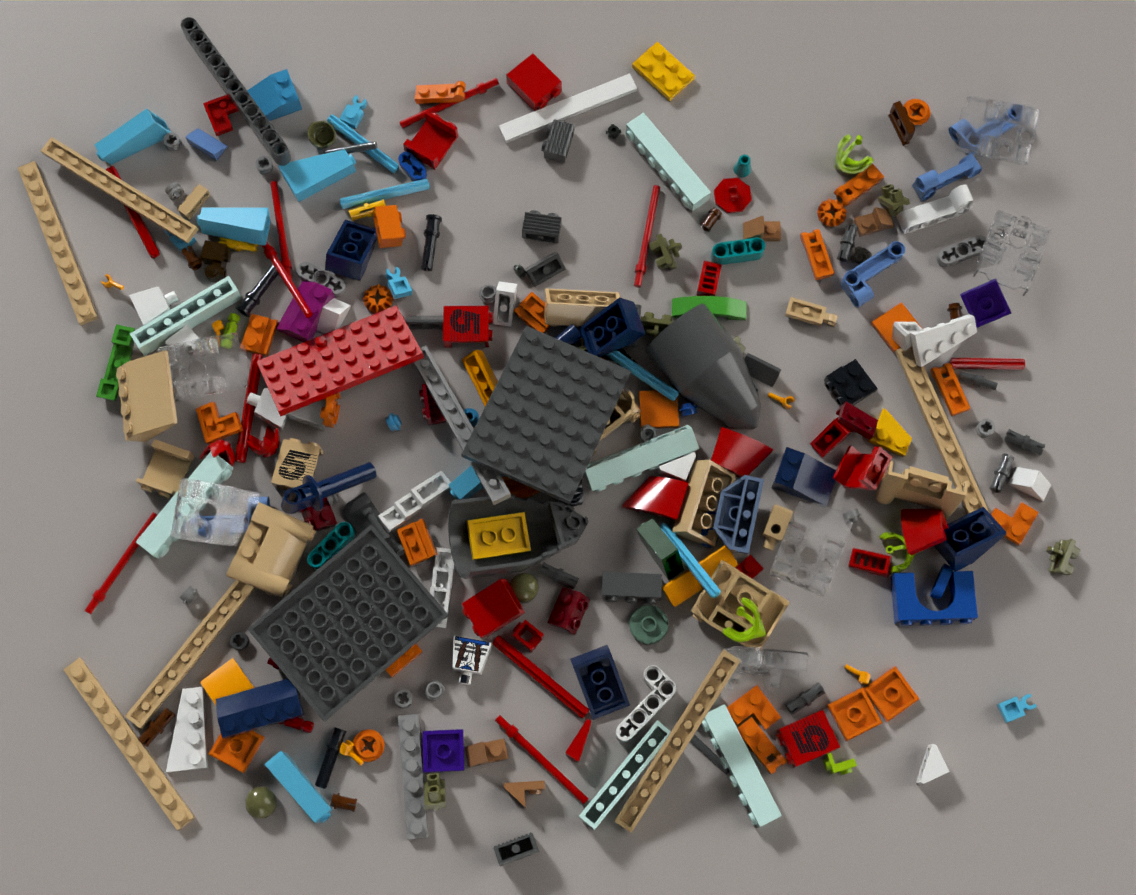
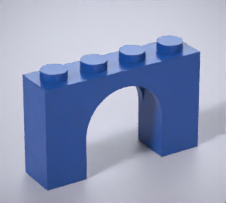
[890,571,978,626]

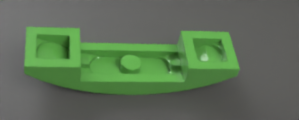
[672,296,746,320]
[96,324,135,401]

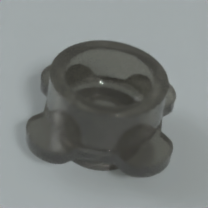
[850,246,872,265]

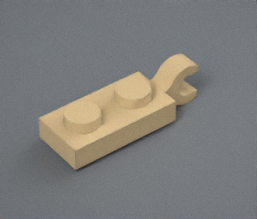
[785,297,838,327]

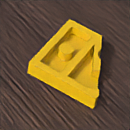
[868,408,912,457]

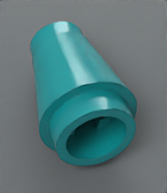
[733,154,752,177]

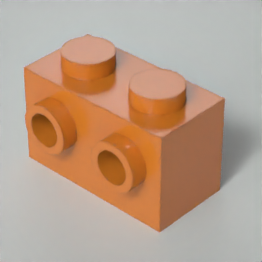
[373,205,406,248]

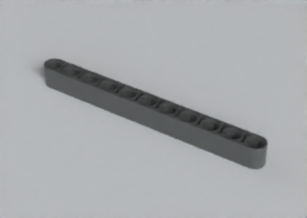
[181,17,291,166]

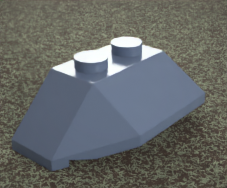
[713,475,764,554]

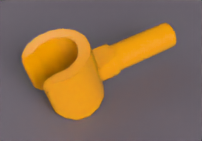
[101,274,124,290]
[212,319,225,347]
[768,392,795,409]
[844,664,870,685]
[340,740,364,766]

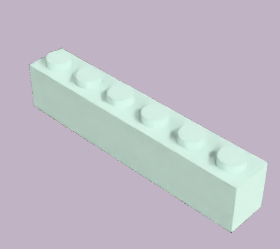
[625,112,711,212]
[130,276,243,356]
[584,425,699,492]
[136,451,234,559]
[701,704,782,827]
[579,720,671,830]

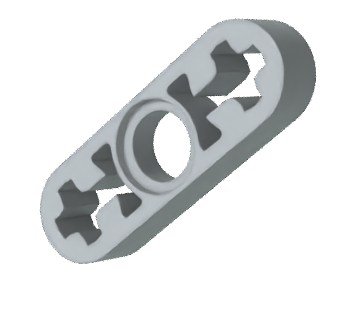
[937,235,989,267]
[297,262,347,297]

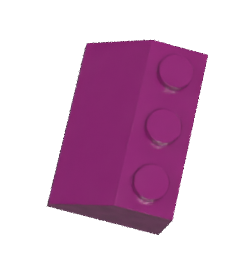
[276,282,335,342]

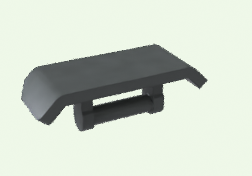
[343,492,405,557]

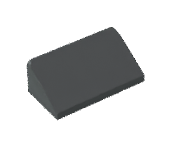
[524,252,566,287]
[405,316,443,329]
[745,353,781,387]

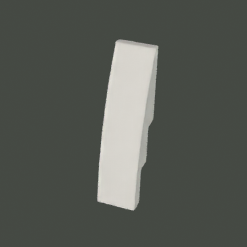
[377,471,451,534]
[430,547,455,628]

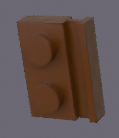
[888,101,915,146]

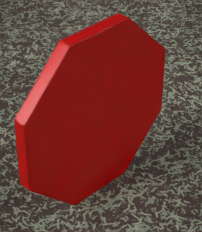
[714,178,752,213]

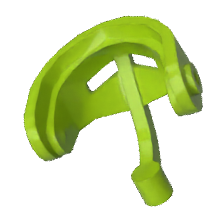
[834,134,874,174]
[879,532,916,574]
[722,597,766,642]

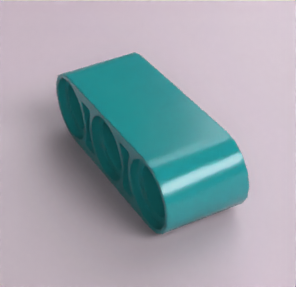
[711,238,765,265]
[307,522,355,571]

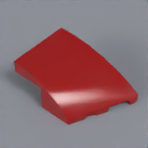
[711,427,773,478]
[622,476,688,521]
[901,509,948,556]

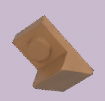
[853,207,894,237]
[743,216,781,241]
[465,738,508,767]
[504,781,545,808]

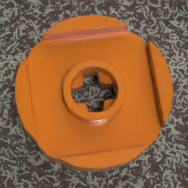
[320,392,341,428]

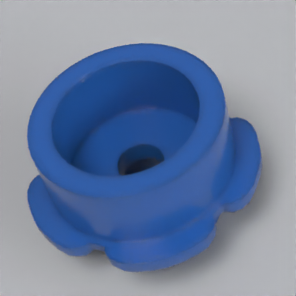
[679,402,698,416]

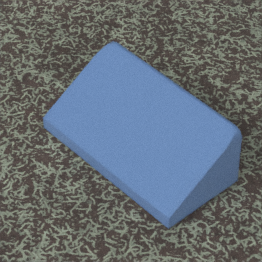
[185,128,228,161]

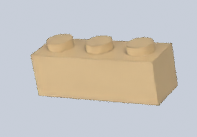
[178,184,210,220]

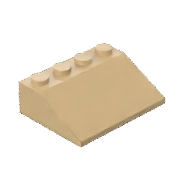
[116,351,177,442]

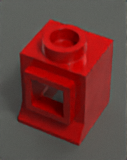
[513,620,544,652]

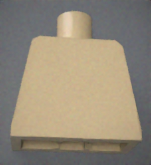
[762,504,793,551]

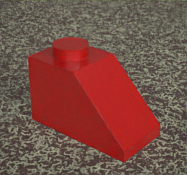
[810,417,853,458]

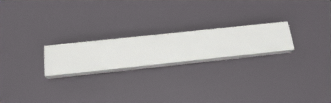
[499,73,637,143]

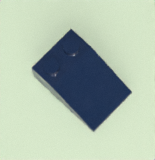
[325,220,378,281]
[579,297,646,357]
[771,447,836,507]
[934,507,1006,572]
[570,645,630,720]

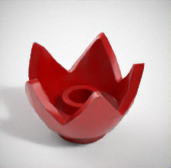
[246,426,280,458]
[199,440,235,466]

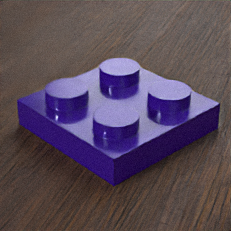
[960,279,1012,328]
[423,729,465,773]

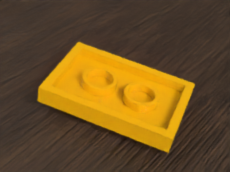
[632,42,695,101]
[466,512,531,560]

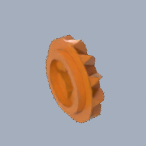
[903,99,931,126]
[817,198,847,227]
[363,284,393,313]
[353,729,385,762]

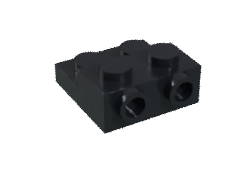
[824,359,878,407]

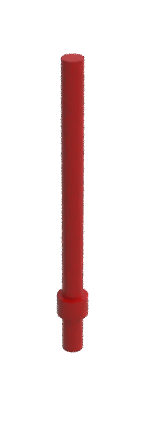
[399,78,499,128]
[270,181,292,280]
[634,185,660,288]
[261,241,313,318]
[84,512,157,614]
[495,715,589,804]

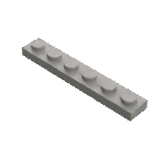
[398,714,429,840]

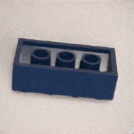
[216,678,305,739]

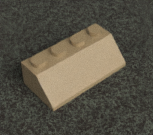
[544,288,620,327]
[672,460,736,547]

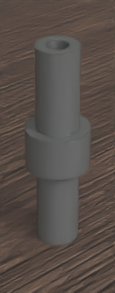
[959,371,998,390]

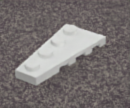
[910,314,977,367]
[166,687,208,773]

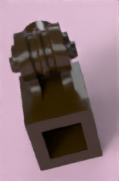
[200,240,231,283]

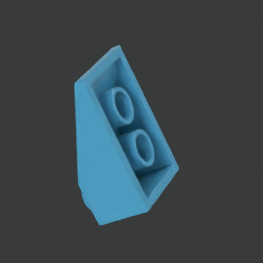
[247,69,302,121]

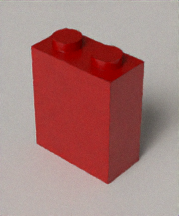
[506,53,562,111]
[461,579,525,638]

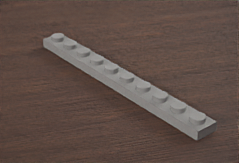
[413,346,511,505]

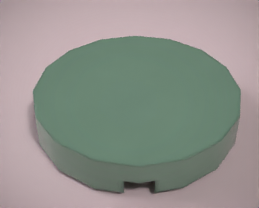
[629,605,668,645]

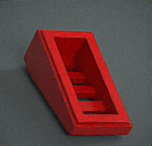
[696,261,722,296]
[848,548,892,578]
[565,719,591,763]

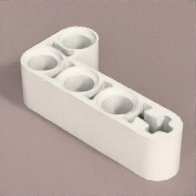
[896,184,974,234]
[615,665,676,743]

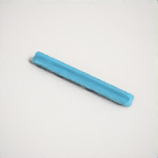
[327,114,399,173]
[340,179,430,209]
[605,350,679,401]
[659,523,721,598]

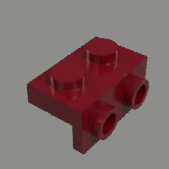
[419,383,446,425]
[836,401,878,440]
[300,497,337,531]
[547,587,590,635]

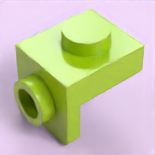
[823,752,857,775]

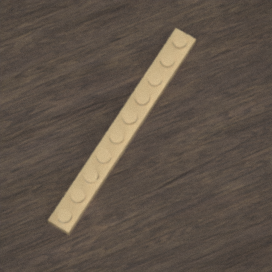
[40,137,199,244]
[18,161,99,326]
[895,347,989,514]
[125,580,256,729]
[614,649,741,833]
[64,658,196,830]

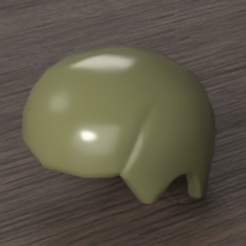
[307,120,336,149]
[509,573,539,603]
[245,786,277,819]

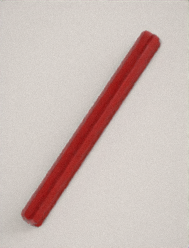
[106,166,160,258]
[235,354,263,463]
[492,636,589,718]

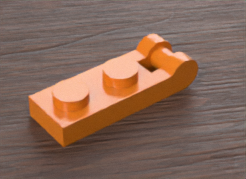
[415,81,466,104]
[834,164,885,206]
[800,229,834,281]
[930,362,970,417]
[737,717,787,775]

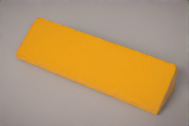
[462,349,498,406]
[662,545,738,607]

